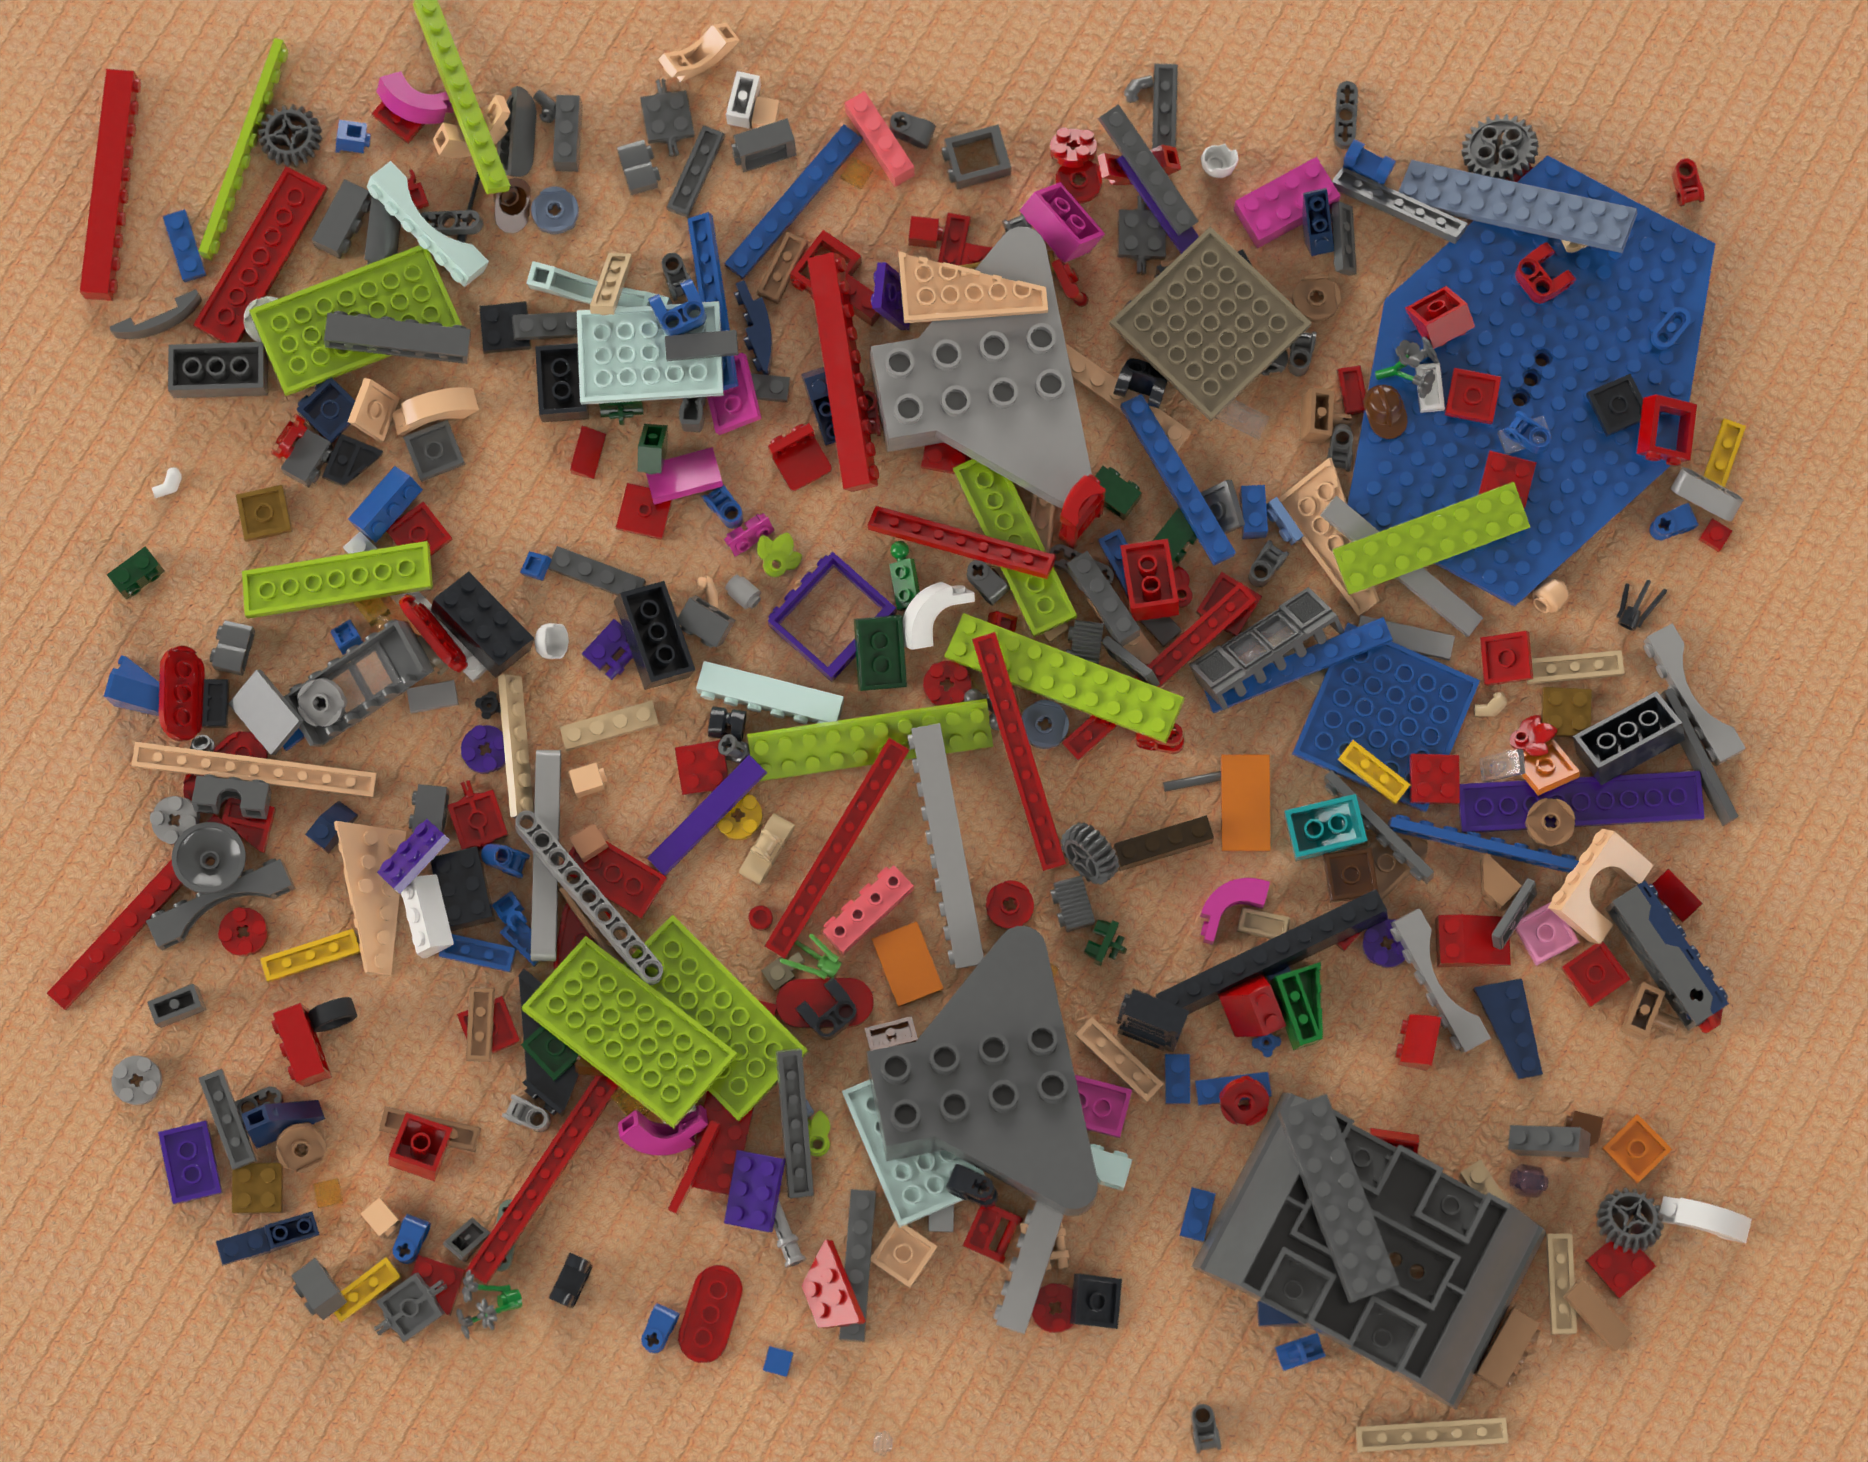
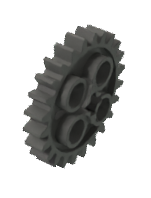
[1461,114,1539,181]

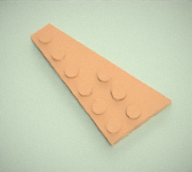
[898,251,1048,323]
[1278,458,1379,616]
[334,821,406,976]

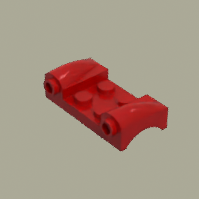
[1058,474,1106,550]

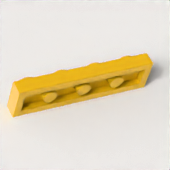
[260,928,361,983]

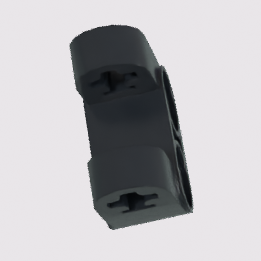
[1113,358,1168,409]
[795,977,857,1040]
[946,1164,998,1208]
[548,1252,593,1308]

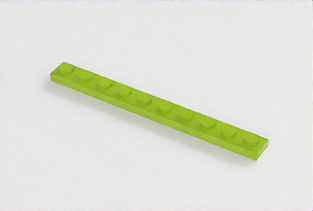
[413,0,510,194]
[198,38,288,261]

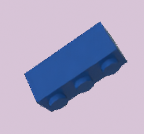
[348,466,423,543]

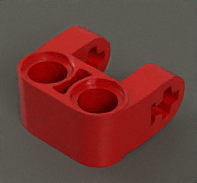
[1515,242,1576,304]
[1135,723,1184,754]

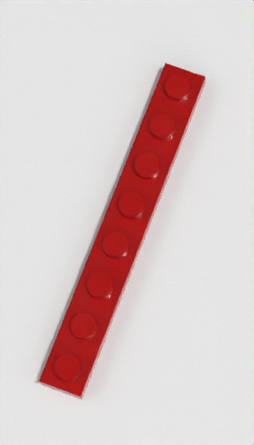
[867,506,1056,580]

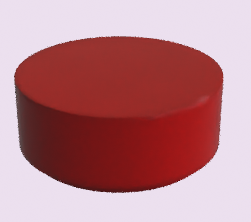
[748,905,773,931]

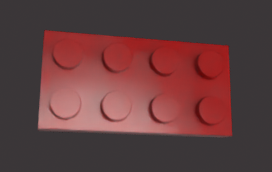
[561,828,667,920]

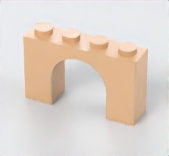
[1548,829,1654,944]

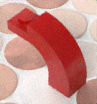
[1097,145,1181,185]

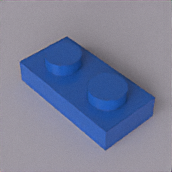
[1165,1054,1190,1104]
[1179,1187,1216,1242]

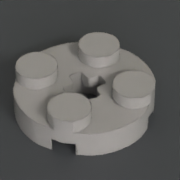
[297,677,348,727]
[150,796,200,844]
[111,1056,162,1106]

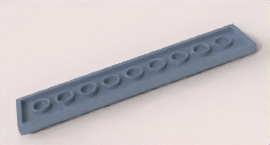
[1398,160,1638,253]

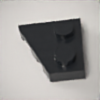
[322,433,383,487]

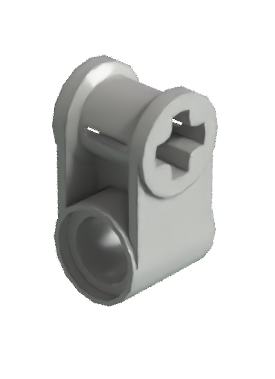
[501,1094,551,1132]

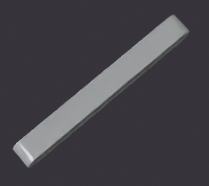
[531,750,561,961]
[515,810,663,985]

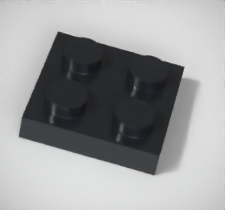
[479,301,531,354]
[1586,374,1643,437]
[1070,1274,1122,1329]

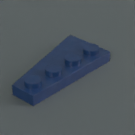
[1473,978,1543,1080]

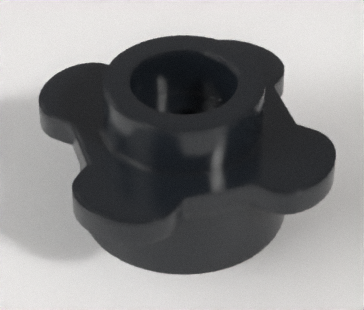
[475,691,501,719]

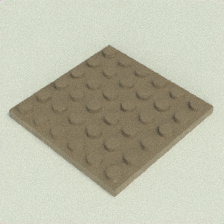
[1109,227,1312,422]

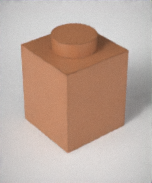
[569,823,609,863]

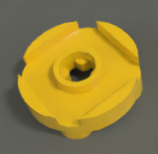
[716,793,763,840]

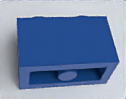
[1239,485,1268,539]

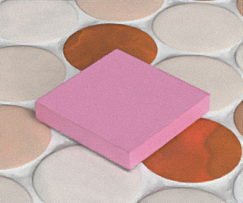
[1515,902,1579,966]

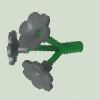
[1375,336,1439,398]

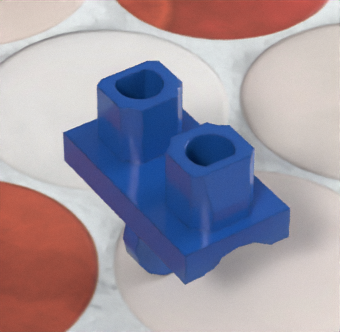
[1275,1333,1326,1371]

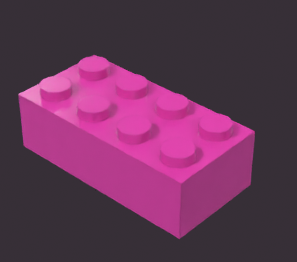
[1234,157,1341,249]

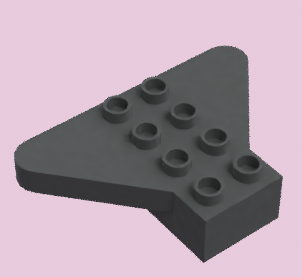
[867,926,1098,1216]

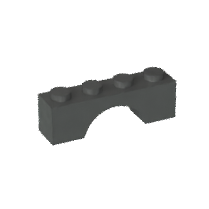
[1067,551,1140,647]

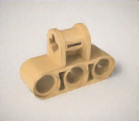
[739,813,795,885]

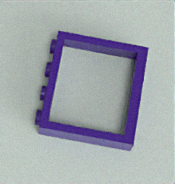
[768,551,897,682]

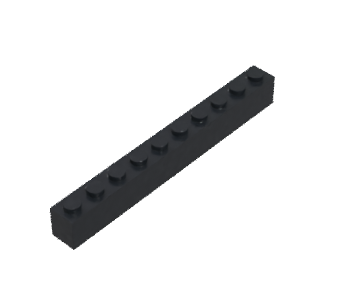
[1155,889,1388,1014]

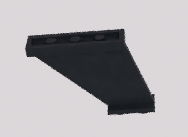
[518,969,579,1116]

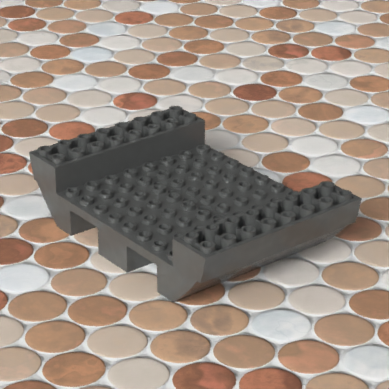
[1191,1093,1546,1410]

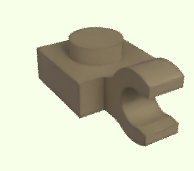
[761,952,805,991]

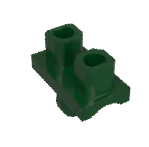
[599,401,644,425]
[1084,920,1127,966]

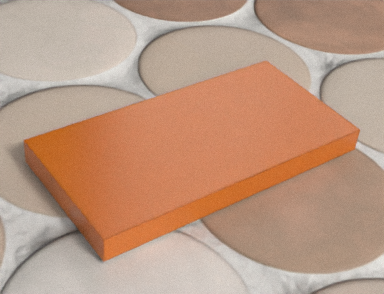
[1221,754,1271,852]

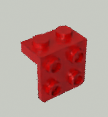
[768,423,832,491]

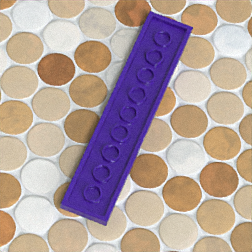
[1459,771,1705,833]

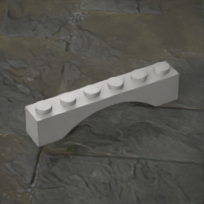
[1643,623,1745,766]
[1390,908,1491,1053]

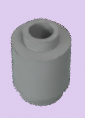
[725,575,761,609]

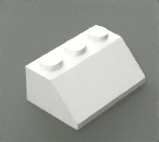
[401,874,454,959]

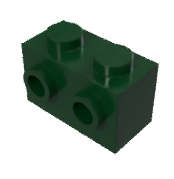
[107,546,165,600]

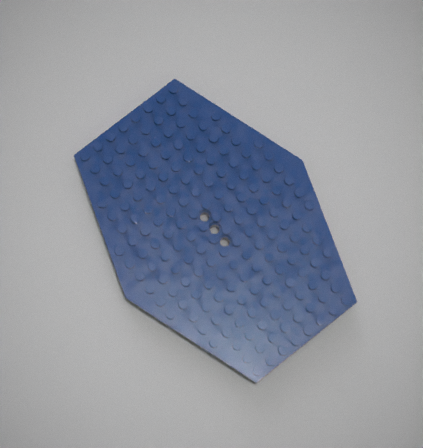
[1347,155,1715,607]

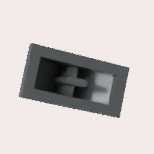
[443,1217,490,1263]

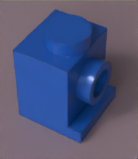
[335,120,371,153]

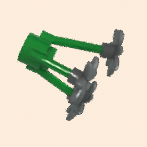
[456,1270,522,1339]

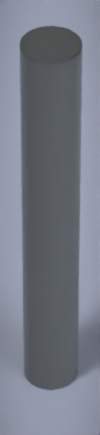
[1163,771,1221,792]

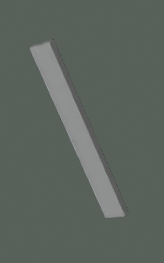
[1320,496,1483,637]

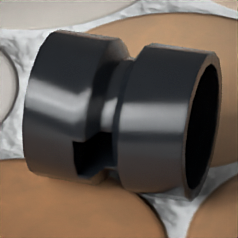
[708,706,747,742]

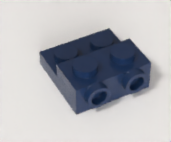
[296,377,355,443]

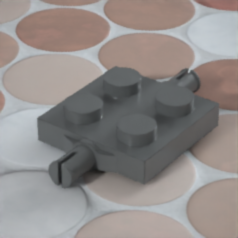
[640,79,694,156]
[1118,195,1166,275]
[374,1272,447,1343]

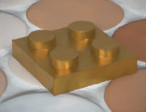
[236,485,293,542]
[1541,687,1592,737]
[232,1163,283,1214]

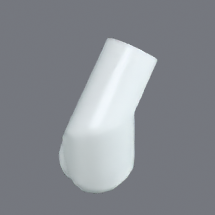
[152,467,182,498]

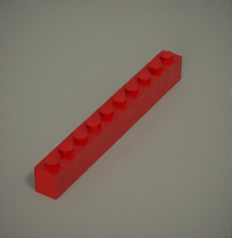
[80,69,141,301]
[807,252,879,492]

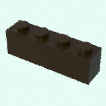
[1113,815,1214,871]

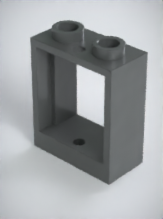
[731,119,797,172]
[941,124,1011,190]

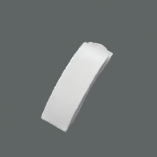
[903,582,975,650]
[1660,1196,1752,1243]

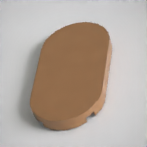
[1367,832,1428,900]

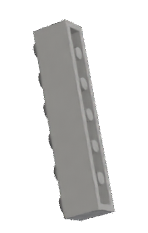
[993,1198,1064,1335]

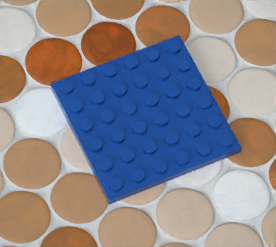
[1292,623,1480,813]

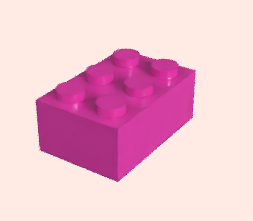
[1019,182,1105,263]

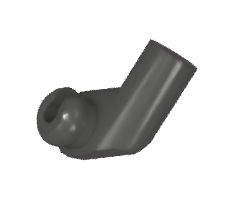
[1124,75,1154,103]
[533,90,556,123]

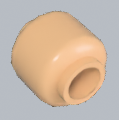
[1532,578,1568,613]

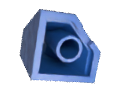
[104,655,159,716]

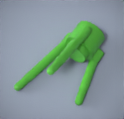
[779,934,842,980]

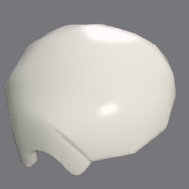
[1201,144,1239,178]
[534,623,569,659]

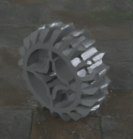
[258,104,322,167]
[1060,822,1119,885]
[1596,1187,1664,1254]

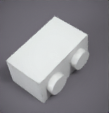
[726,71,761,129]

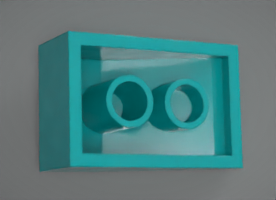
[1284,794,1368,862]

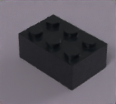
[535,343,589,423]
[430,846,496,932]

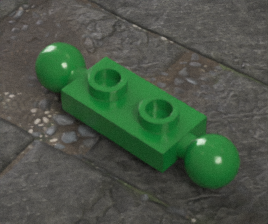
[889,541,920,620]

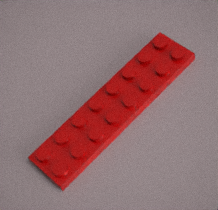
[193,166,328,343]
[692,1000,777,1196]

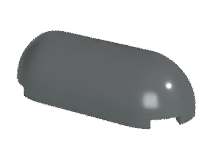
[497,86,537,177]
[365,197,401,265]

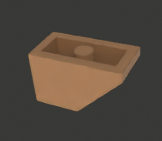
[1480,852,1522,910]

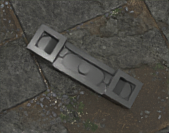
[109,289,202,339]

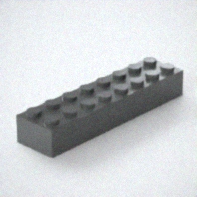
[1277,1094,1399,1304]

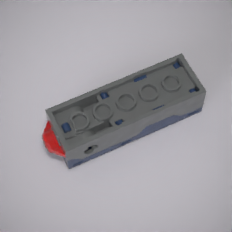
[1605,881,1729,1034]

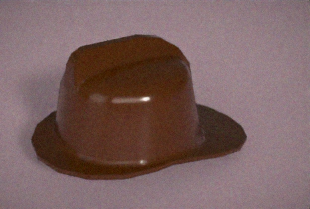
[493,178,531,233]
[1363,385,1408,439]

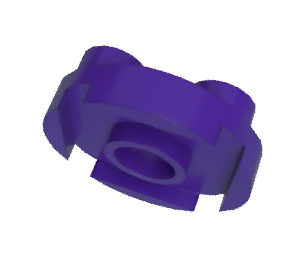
[461,725,506,774]
[1362,919,1405,968]

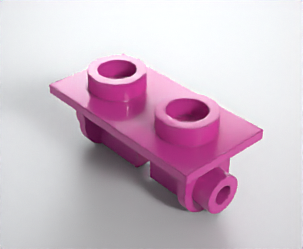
[724,513,775,557]

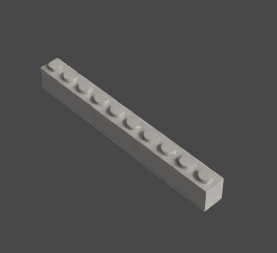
[907,723,984,969]

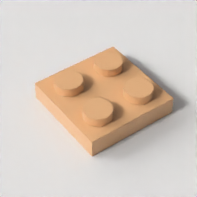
[348,378,400,441]
[871,1220,938,1288]

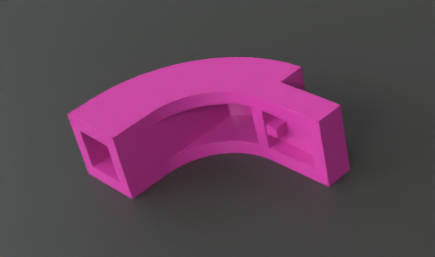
[376,71,454,124]
[1200,878,1270,945]
[618,1104,708,1155]

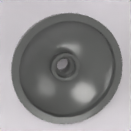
[172,822,246,894]

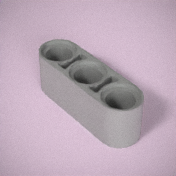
[1670,467,1744,521]

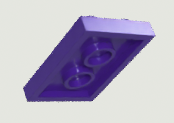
[871,262,910,330]
[377,819,450,894]
[158,1121,223,1205]
[724,1150,786,1232]

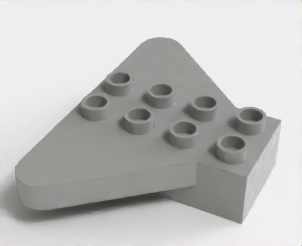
[869,227,1092,508]

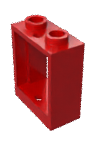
[790,230,862,300]
[1637,394,1697,466]

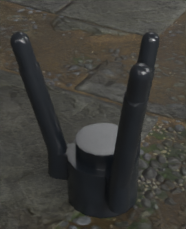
[1616,580,1667,631]

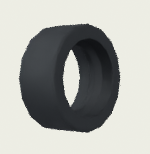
[308,997,357,1032]

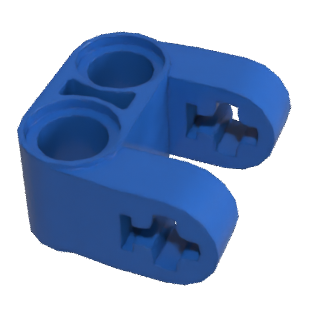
[1343,139,1396,185]
[648,279,707,336]

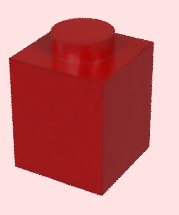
[908,216,943,249]

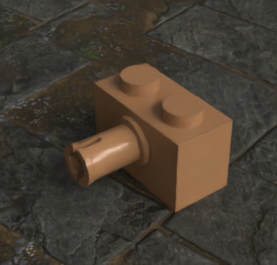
[1299,387,1352,445]
[1620,982,1680,1040]

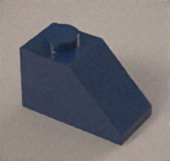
[305,801,359,854]

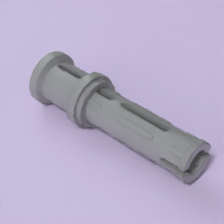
[774,1199,806,1268]

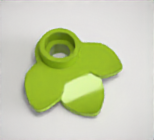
[757,533,802,577]
[807,1110,831,1157]

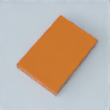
[872,921,944,1007]

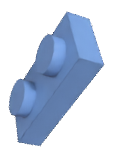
[1266,497,1304,546]

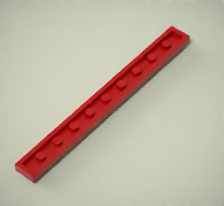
[1062,582,1257,761]
[972,632,1067,871]
[764,738,910,959]
[46,814,230,1010]
[465,1076,620,1285]

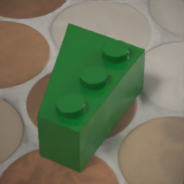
[1269,962,1323,1051]

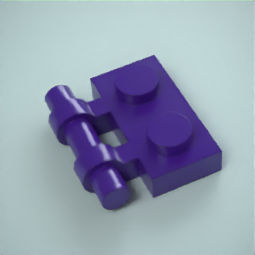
[582,619,634,680]

